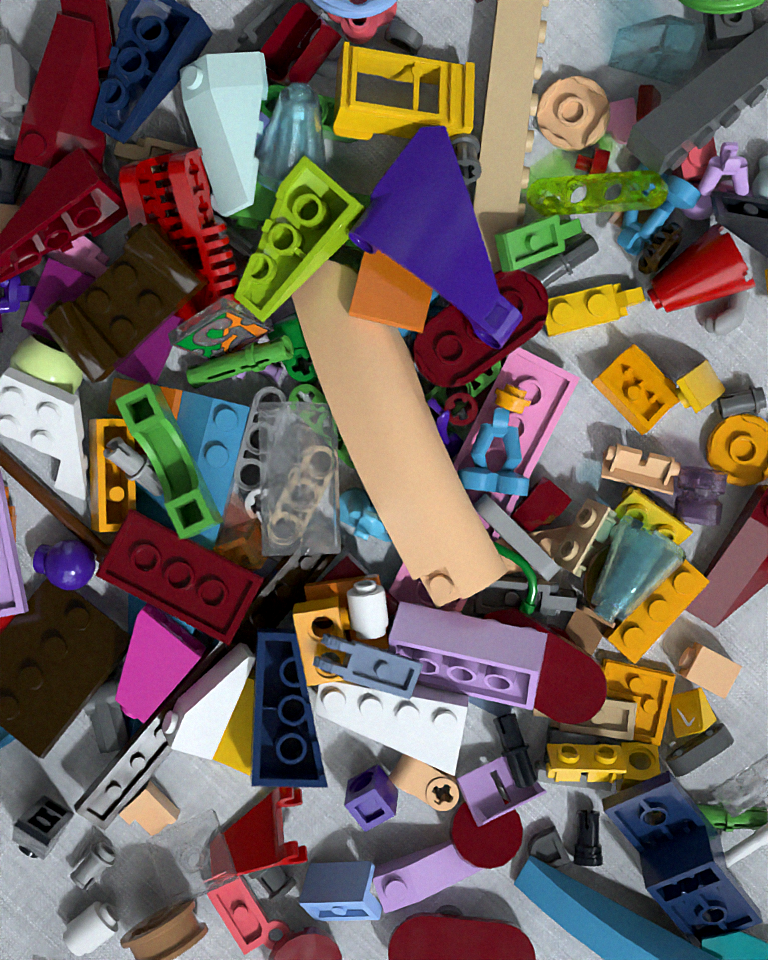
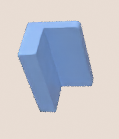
[299,861,382,921]

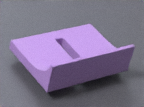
[456,756,547,827]

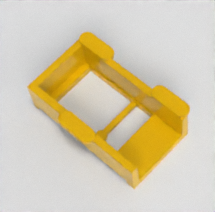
[332,41,475,140]

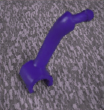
[427,398,464,459]

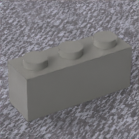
[0,43,38,126]

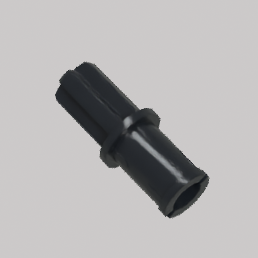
[493,712,537,788]

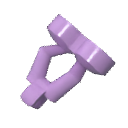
[681,142,754,220]

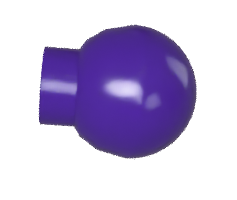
[33,540,96,590]

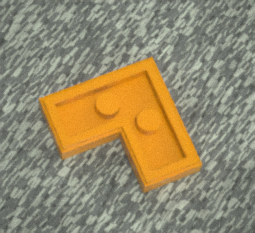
[601,658,676,746]

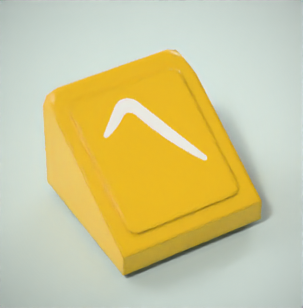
[670,687,717,738]

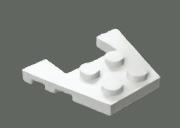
[0,367,90,501]

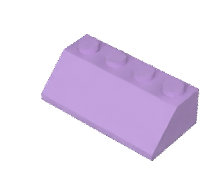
[389,601,547,710]

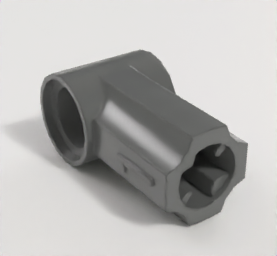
[83,675,130,754]

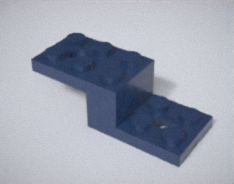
[602,771,763,947]

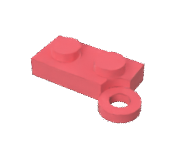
[206,875,291,955]

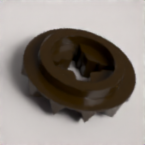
[638,222,683,275]

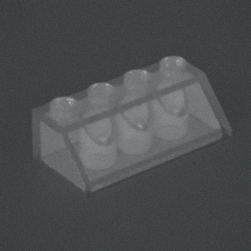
[258,401,341,556]

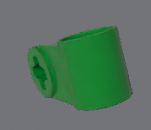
[265,312,318,384]

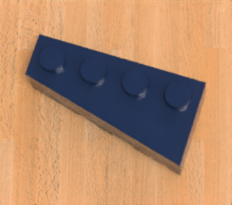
[250,627,328,788]

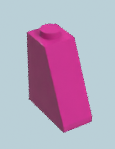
[115,603,207,723]

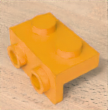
[591,344,680,435]

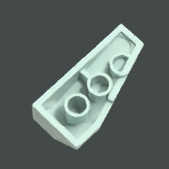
[180,51,268,217]

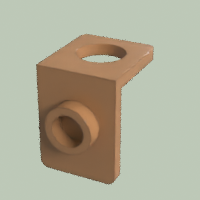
[564,603,616,655]

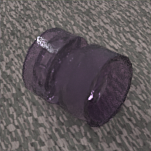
[672,466,728,526]

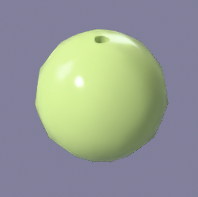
[9,334,83,395]

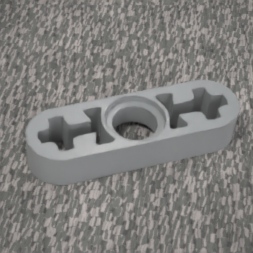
[473,494,561,582]

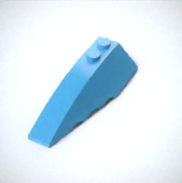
[514,855,720,960]

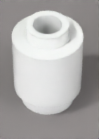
[347,580,389,639]
[63,901,119,956]

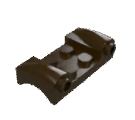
[42,223,209,383]

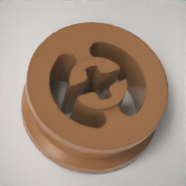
[120,898,209,960]

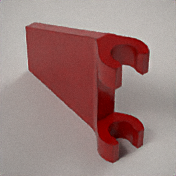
[210,787,308,881]

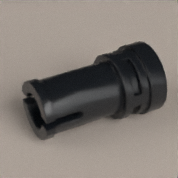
[573,810,603,866]

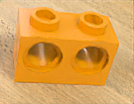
[293,596,351,686]

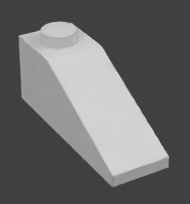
[162,643,256,760]

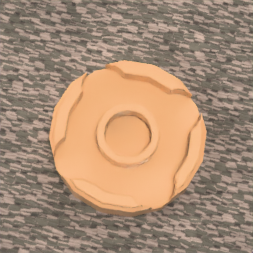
[537,75,610,151]

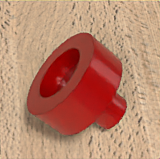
[574,147,610,187]

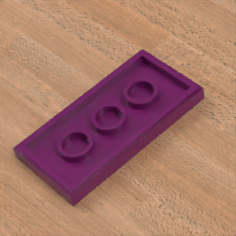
[20,258,184,385]

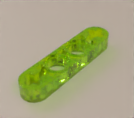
[526,170,668,216]

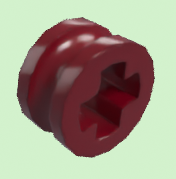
[444,392,479,426]

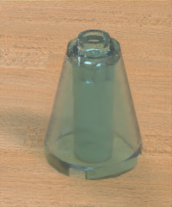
[256,82,328,192]
[591,516,687,624]

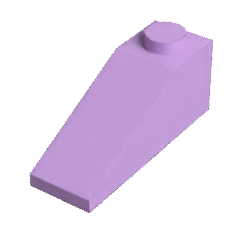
[372,840,483,914]

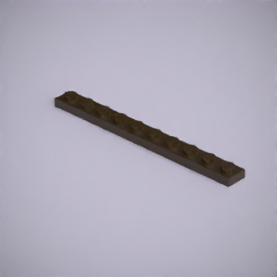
[74,521,344,831]

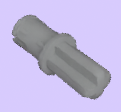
[103,437,163,496]

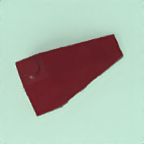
[14,13,106,169]
[0,147,128,283]

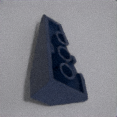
[91,0,213,144]

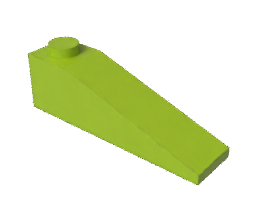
[234,155,366,322]

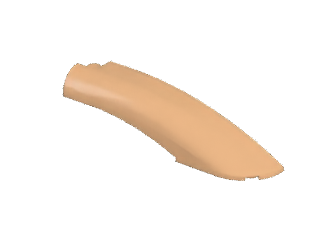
[292,260,508,608]

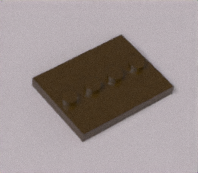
[0,578,132,759]

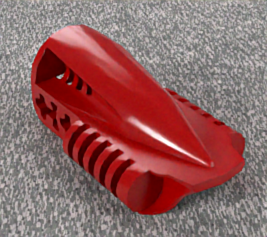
[119,147,240,339]

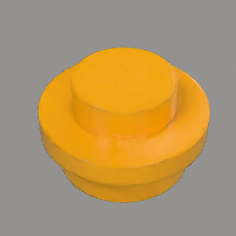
[494,383,531,414]

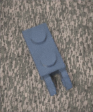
[313,633,423,699]

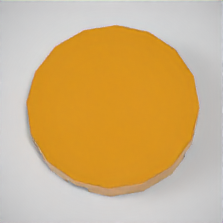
[705,414,768,487]

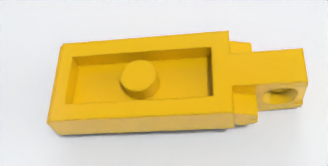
[544,283,645,338]

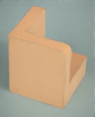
[119,781,180,837]

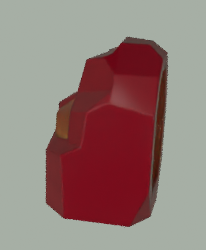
[510,476,572,532]

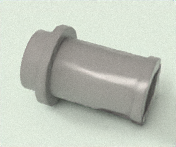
[70,841,116,890]

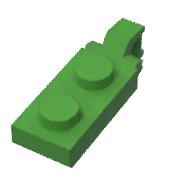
[494,214,582,272]

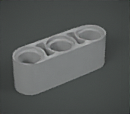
[234,386,289,491]

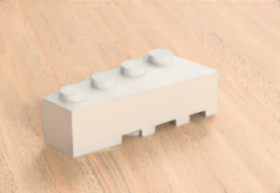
[314,680,469,776]

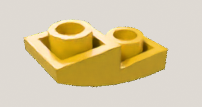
[675,359,726,413]

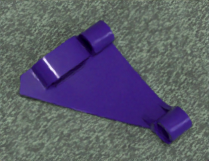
[348,126,523,349]

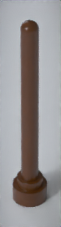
[0,446,111,568]

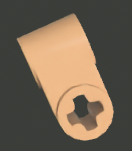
[388,753,459,811]

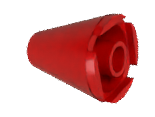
[647,223,756,313]

